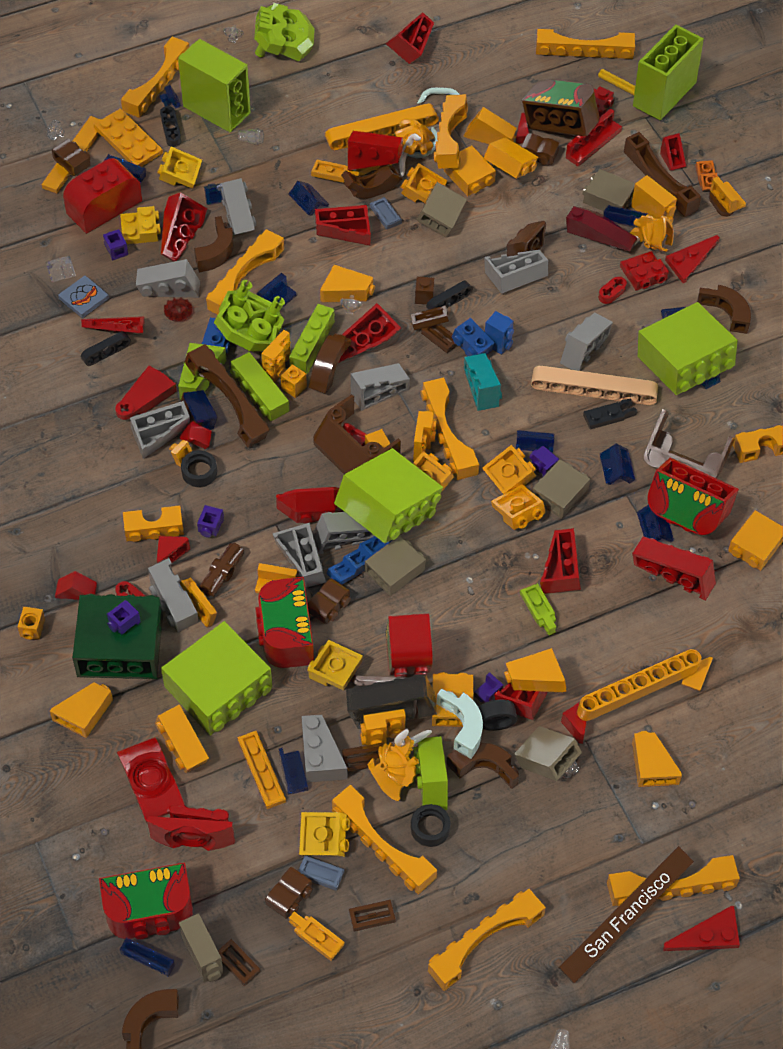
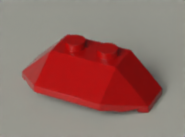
[276,487,344,524]

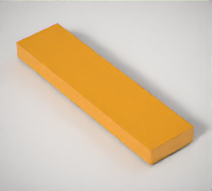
[237,731,286,809]

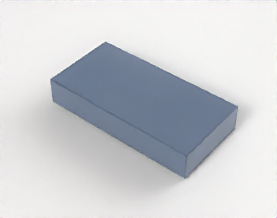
[370,197,402,230]
[298,855,344,891]

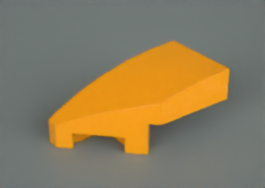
[681,657,713,692]

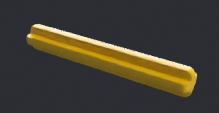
[598,69,635,95]

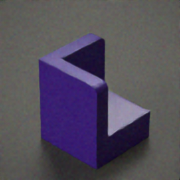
[474,672,503,704]

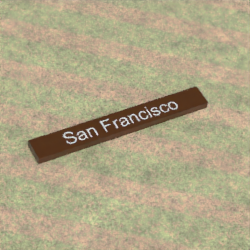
[558,846,694,984]

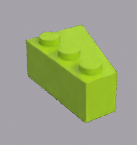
[178,343,227,402]
[413,736,448,810]

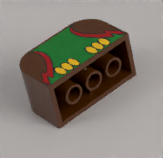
[522,79,599,136]

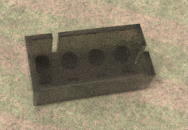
[346,674,437,729]

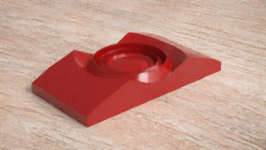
[117,737,185,823]
[147,816,235,851]

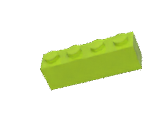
[289,304,335,374]
[230,352,289,421]

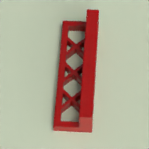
[565,109,622,167]

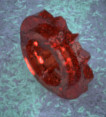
[164,297,192,321]

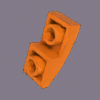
[695,160,718,191]

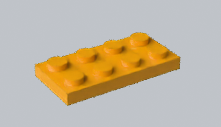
[94,108,163,170]

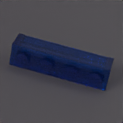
[104,154,146,182]
[603,205,647,227]
[119,938,175,977]

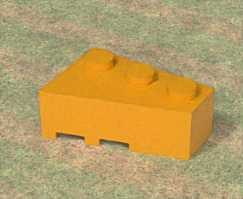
[155,704,209,773]

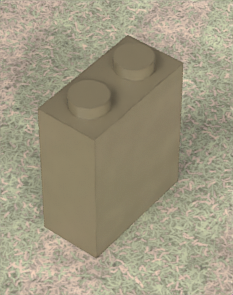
[582,169,635,218]
[416,182,467,237]
[532,459,590,519]
[365,535,426,596]
[514,726,582,781]
[179,913,224,983]

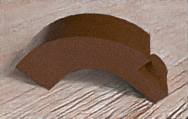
[341,164,402,199]
[194,216,234,273]
[697,285,751,334]
[309,334,351,393]
[447,742,519,789]
[122,989,179,1049]

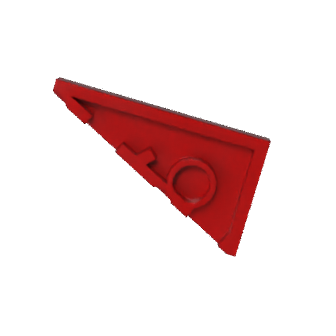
[665,235,720,283]
[81,316,145,333]
[663,906,740,951]

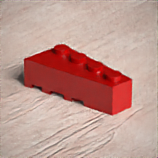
[632,537,716,601]

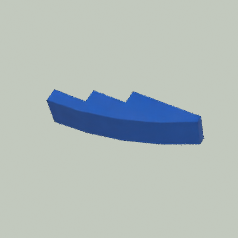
[326,536,393,585]

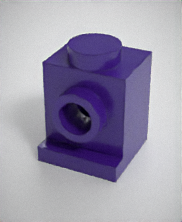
[103,229,128,261]
[529,446,559,478]
[197,505,224,537]
[107,600,141,635]

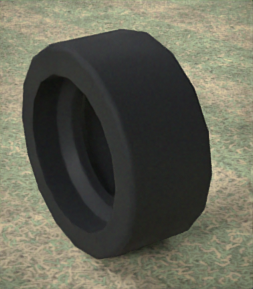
[181,450,217,487]
[479,699,517,731]
[410,804,451,847]

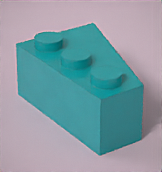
[464,353,502,411]

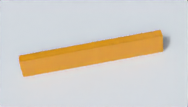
[41,116,101,194]

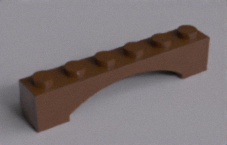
[624,132,701,217]
[184,344,270,448]

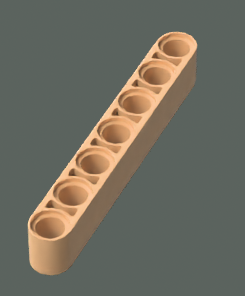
[531,366,658,405]

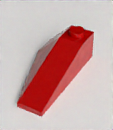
[161,192,207,262]
[338,303,401,363]

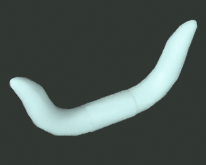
[417,87,460,104]
[407,127,438,158]

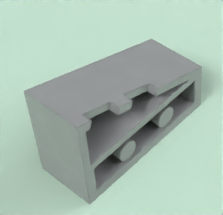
[484,250,548,294]
[351,363,410,411]
[302,715,348,783]

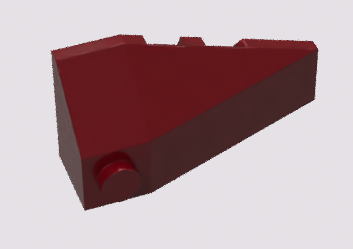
[566,206,637,251]

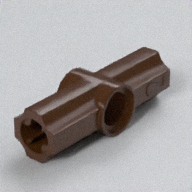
[199,543,244,597]

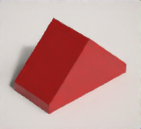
[660,133,686,171]
[157,536,190,563]
[55,571,97,600]
[561,702,588,744]

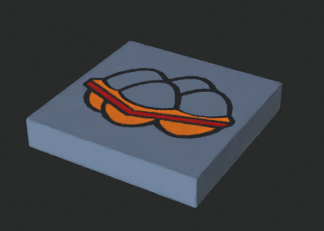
[58,276,109,318]

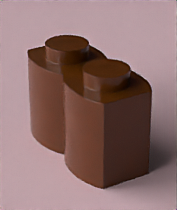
[521,133,559,165]
[52,139,91,176]
[308,578,351,624]
[265,867,313,919]

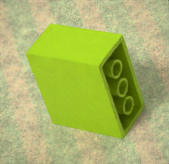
[633,24,704,120]
[178,39,251,132]
[637,302,738,395]
[334,448,443,543]
[161,621,272,735]

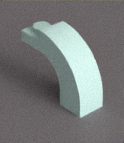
[436,688,483,759]

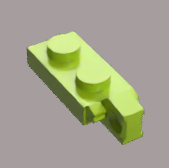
[520,583,556,635]

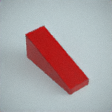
[515,113,529,144]

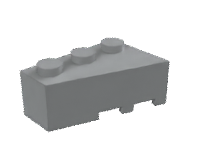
[217,178,256,235]
[136,259,200,298]
[560,312,613,371]
[130,401,190,459]
[313,512,375,554]
[272,523,326,588]
[148,558,199,633]

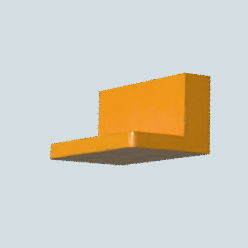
[710,177,746,213]
[255,563,298,593]

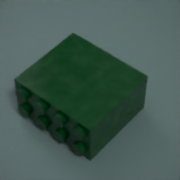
[72,594,163,679]

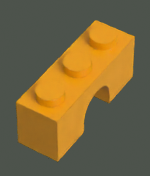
[733,425,783,463]
[123,505,184,542]

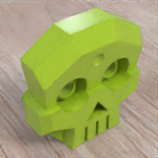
[254,3,315,61]
[213,280,285,351]

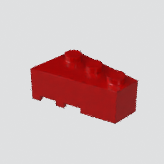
[385,12,434,64]
[348,130,403,170]
[315,205,371,246]
[540,528,581,594]
[494,683,548,720]

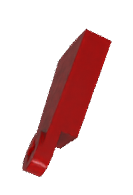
[115,365,177,420]

